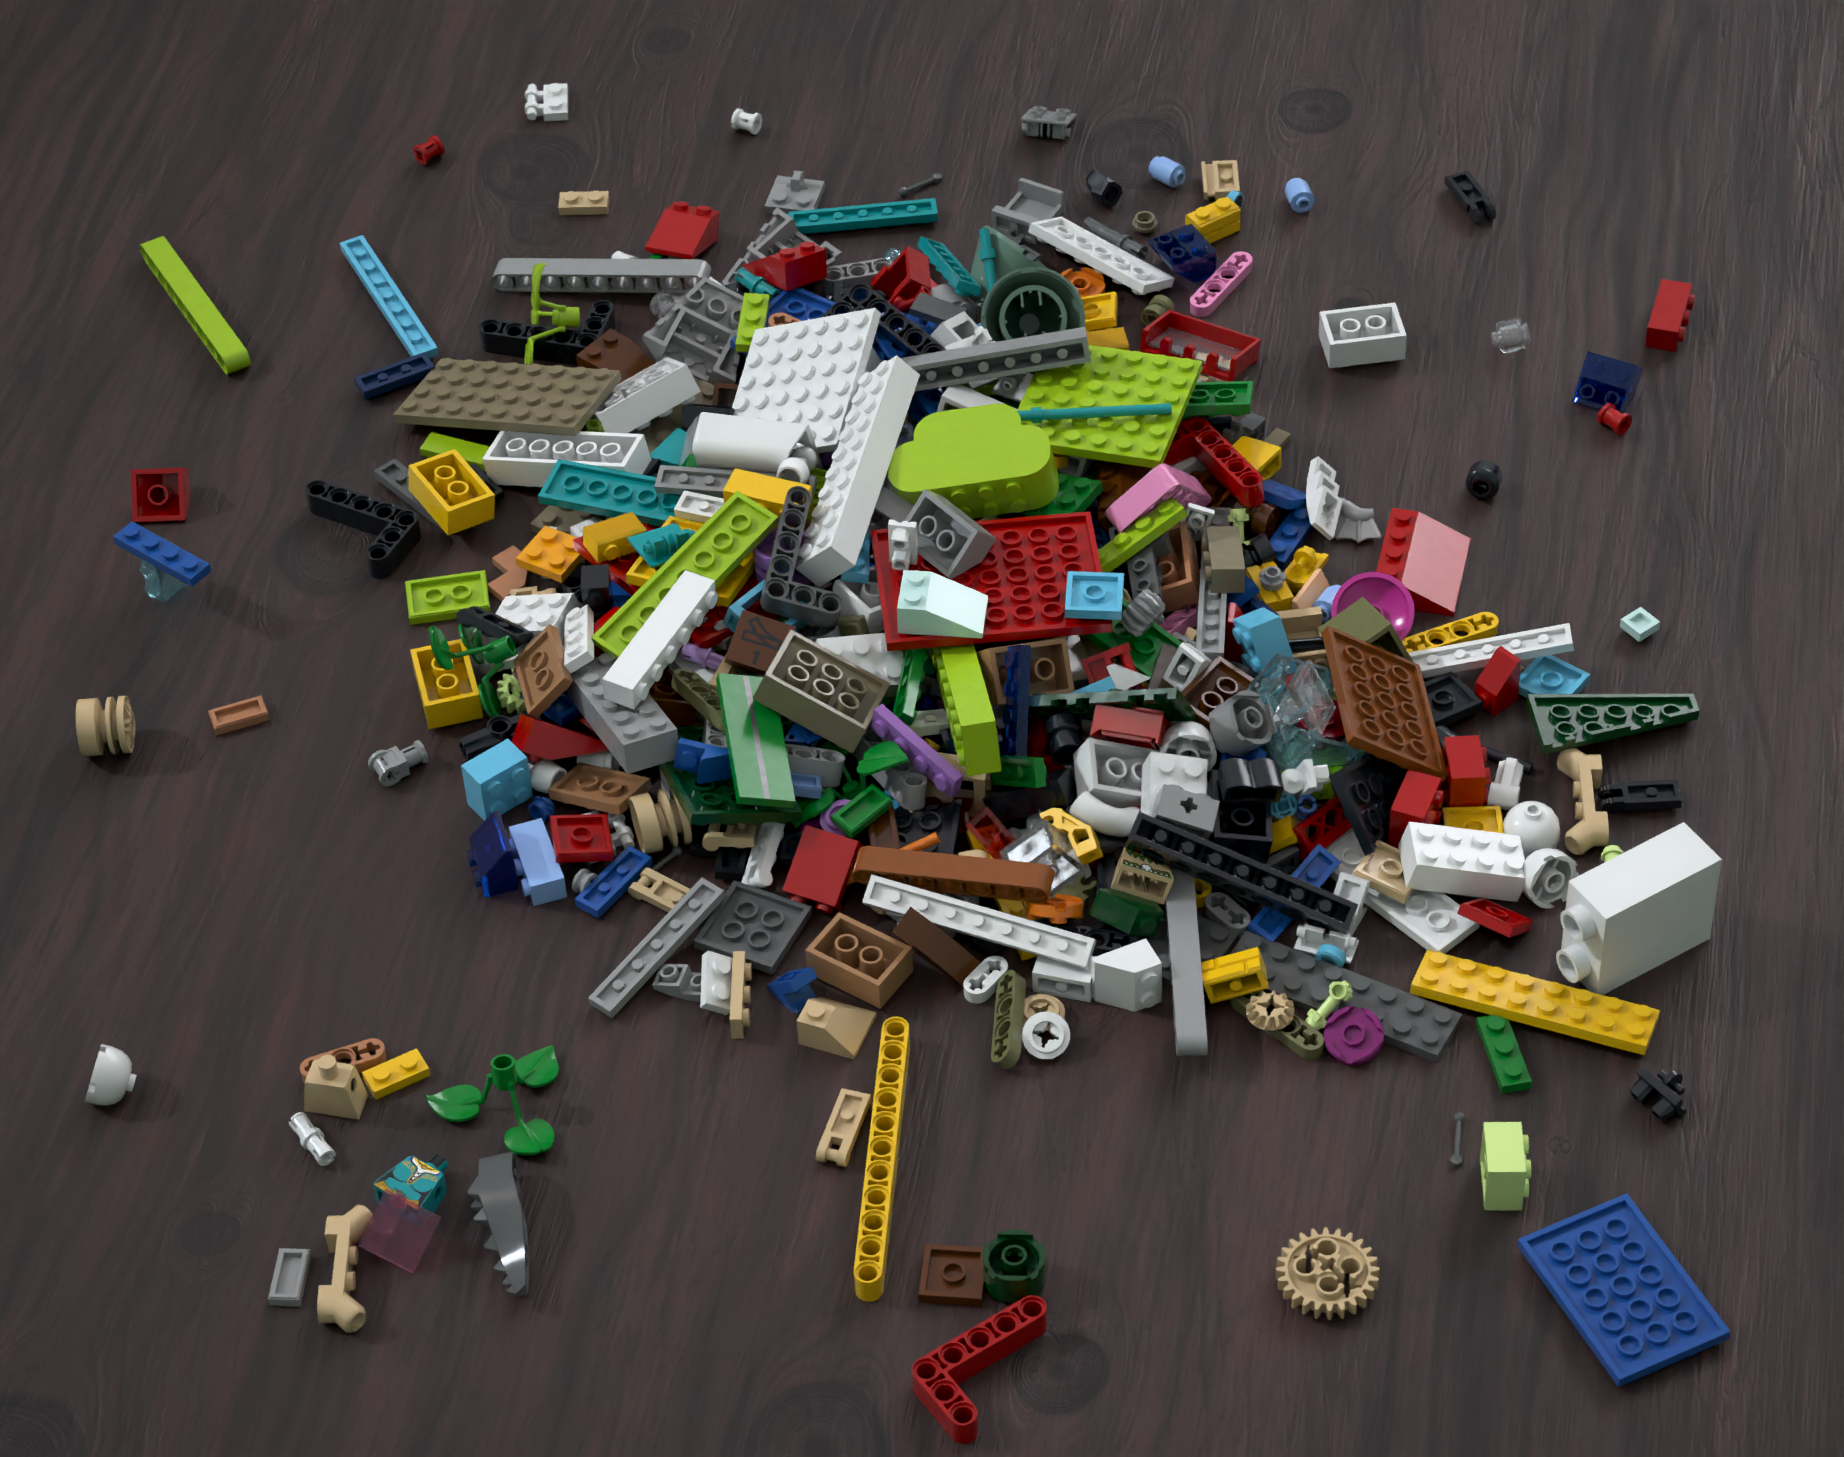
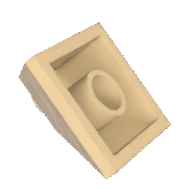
[797,997,877,1059]

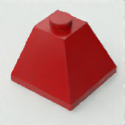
[131,467,190,522]

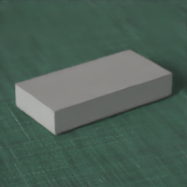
[268,1248,311,1307]

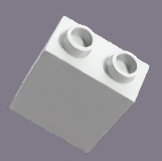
[1556,822,1722,995]

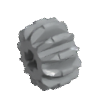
[1119,589,1165,637]

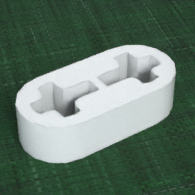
[963,956,1008,1004]

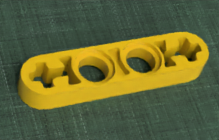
[1402,612,1499,653]

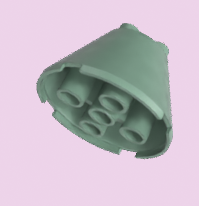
[968,225,1048,310]

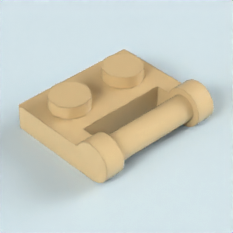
[702,823,759,851]

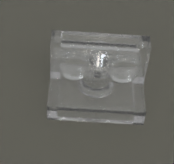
[1272,659,1336,736]

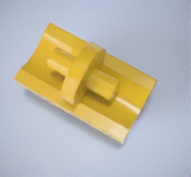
[1284,546,1329,594]

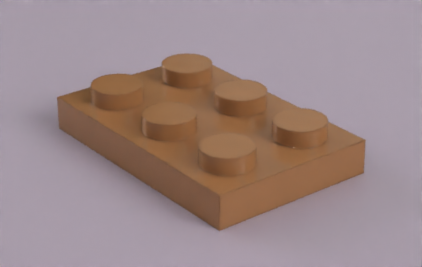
[513,624,573,719]
[548,762,652,815]

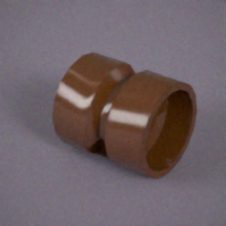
[1231,500,1280,539]

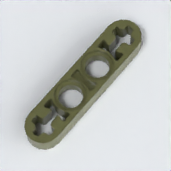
[671,668,725,732]
[991,970,1026,1070]
[1229,991,1324,1060]

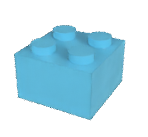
[1232,607,1297,681]
[461,739,533,823]

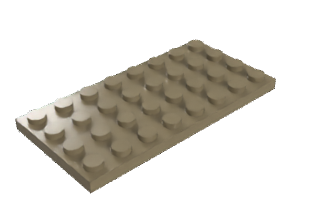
[393,358,622,436]

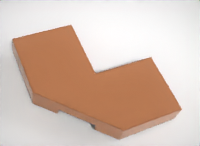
[487,545,529,602]

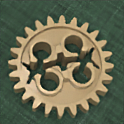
[1276,1227,1380,1320]

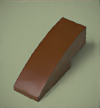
[892,907,980,987]

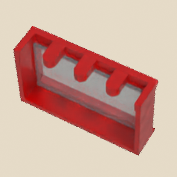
[1139,310,1261,382]

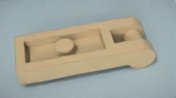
[628,867,690,912]
[816,1088,871,1167]

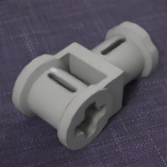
[368,740,429,786]

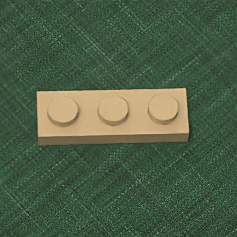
[729,951,752,1039]

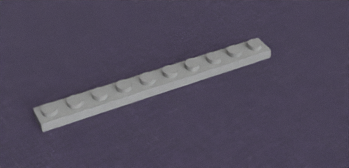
[1196,507,1231,663]

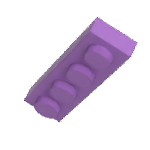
[870,704,963,798]

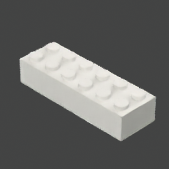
[482,431,651,487]

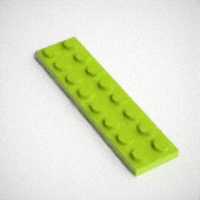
[591,491,779,660]

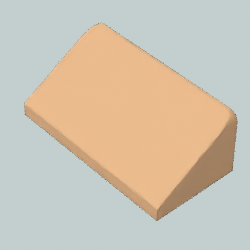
[1291,568,1330,610]

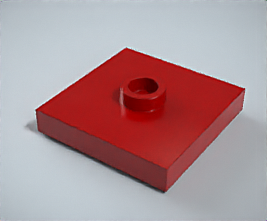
[549,814,614,863]
[1457,897,1533,938]

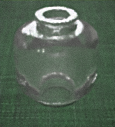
[1491,318,1531,354]

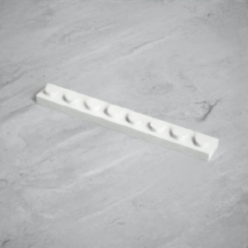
[862,874,1096,969]

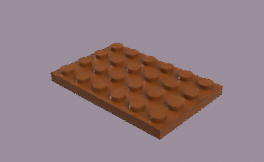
[1322,626,1448,783]

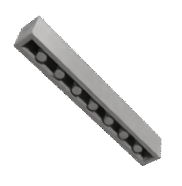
[877,327,1091,392]

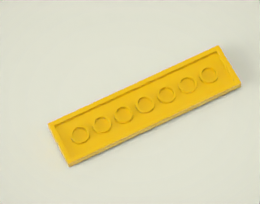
[1410,950,1660,1056]

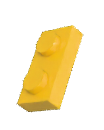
[362,1048,431,1100]

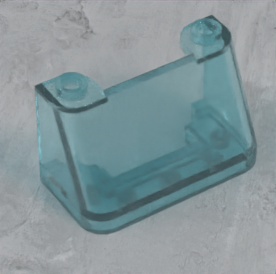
[1247,654,1366,771]

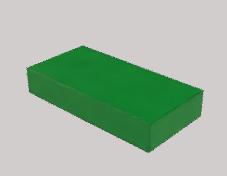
[831,783,893,839]

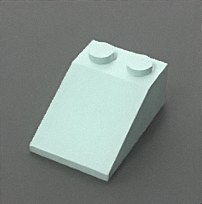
[897,570,988,638]

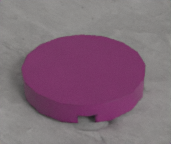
[1324,1006,1384,1066]

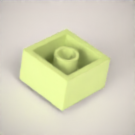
[1480,1122,1531,1211]

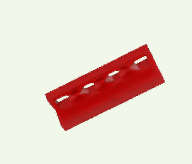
[1292,795,1352,860]

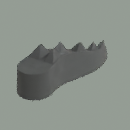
[467,1151,529,1296]

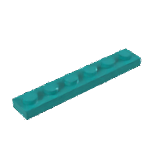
[788,198,938,235]
[917,237,982,297]

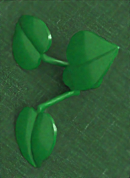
[428,624,517,718]
[792,739,909,829]
[426,1045,559,1155]

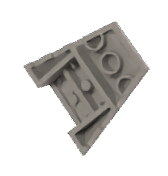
[722,208,843,297]
[642,277,744,385]

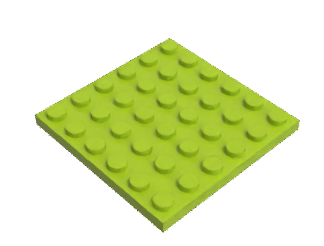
[1017,345,1202,468]

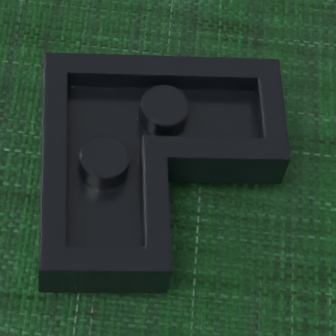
[690,827,751,881]

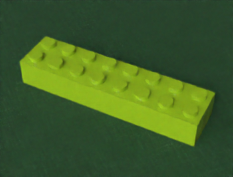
[932,644,1002,777]

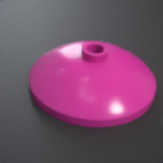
[1331,572,1415,641]

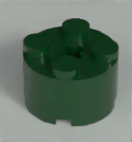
[982,1229,1047,1304]

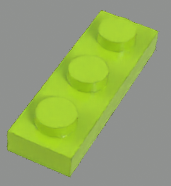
[735,293,770,352]

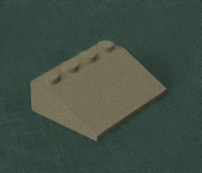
[752,630,890,753]

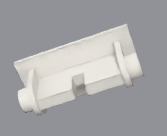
[1294,923,1359,964]

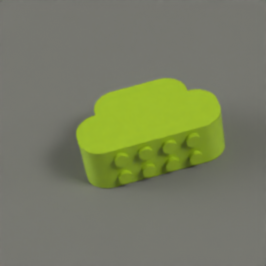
[888,404,1059,519]

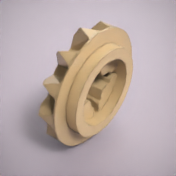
[1246,990,1295,1031]
[1023,994,1065,1035]

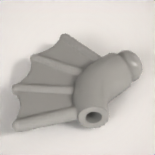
[1334,498,1382,544]

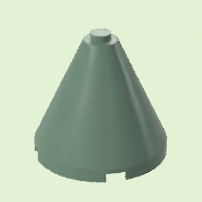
[981,267,1085,372]

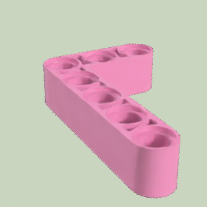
[1104,463,1212,533]

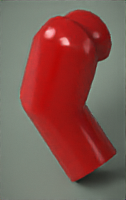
[893,286,931,313]

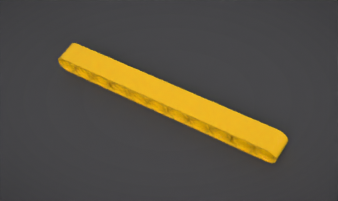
[854,1016,910,1302]

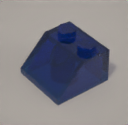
[466,810,518,898]

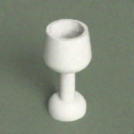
[776,446,817,484]
[528,759,567,794]

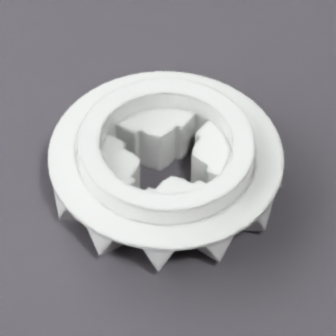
[1022,1012,1070,1060]

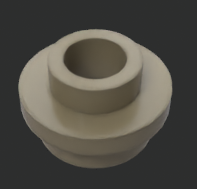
[1132,211,1157,234]

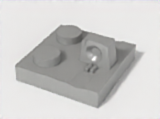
[765,171,825,215]

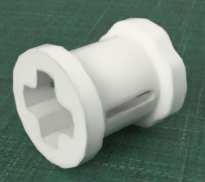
[731,108,762,135]

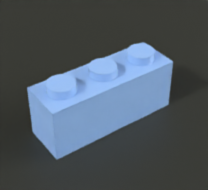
[506,818,567,906]

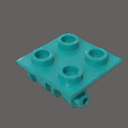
[627,523,696,568]

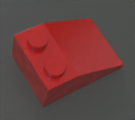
[645,201,720,259]
[742,242,827,291]
[512,714,609,763]

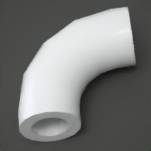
[1069,791,1141,837]

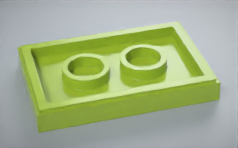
[405,570,491,625]

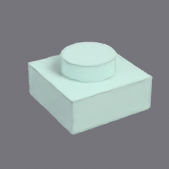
[1620,607,1660,642]

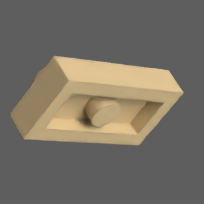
[558,191,610,215]

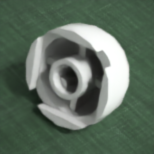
[1159,721,1217,772]
[1503,801,1560,858]
[1523,848,1579,909]
[85,1044,137,1106]

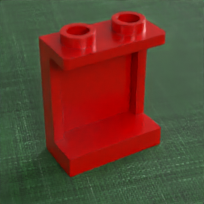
[782,825,863,914]

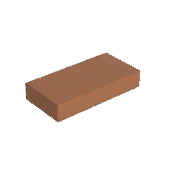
[208,695,270,736]

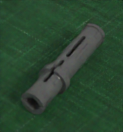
[1082,217,1148,260]

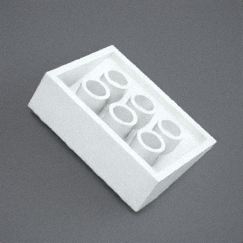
[589,357,701,433]

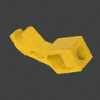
[1040,808,1103,865]

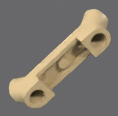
[1557,747,1609,856]
[317,1205,375,1333]

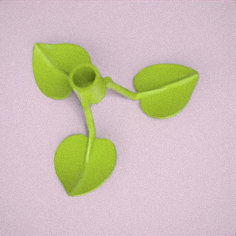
[524,263,580,365]

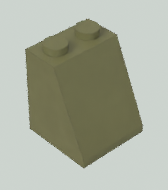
[1318,597,1413,662]

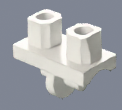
[888,519,918,570]
[1281,759,1330,801]

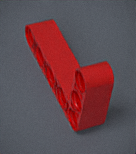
[1163,417,1265,507]
[912,1295,1047,1444]

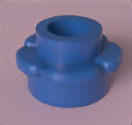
[529,796,555,822]

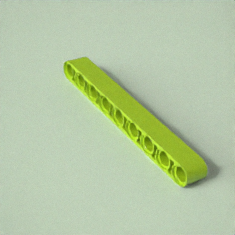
[140,236,251,375]

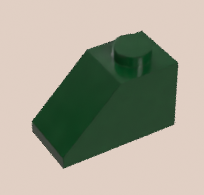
[1089,888,1164,937]

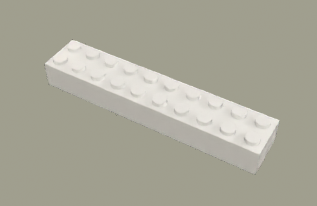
[795,355,920,587]

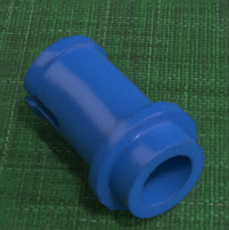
[1295,795,1318,820]

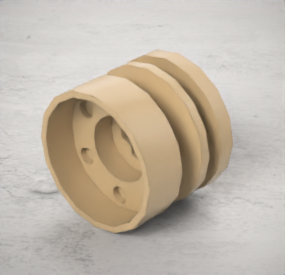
[76,696,136,757]
[629,787,692,855]

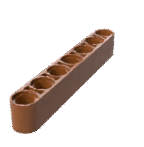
[852,846,1055,903]

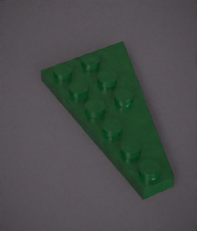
[1022,687,1196,723]
[1526,693,1700,755]

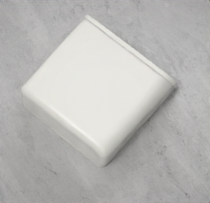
[692,412,824,473]

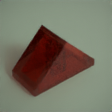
[965,806,1025,861]

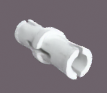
[289,1112,336,1166]

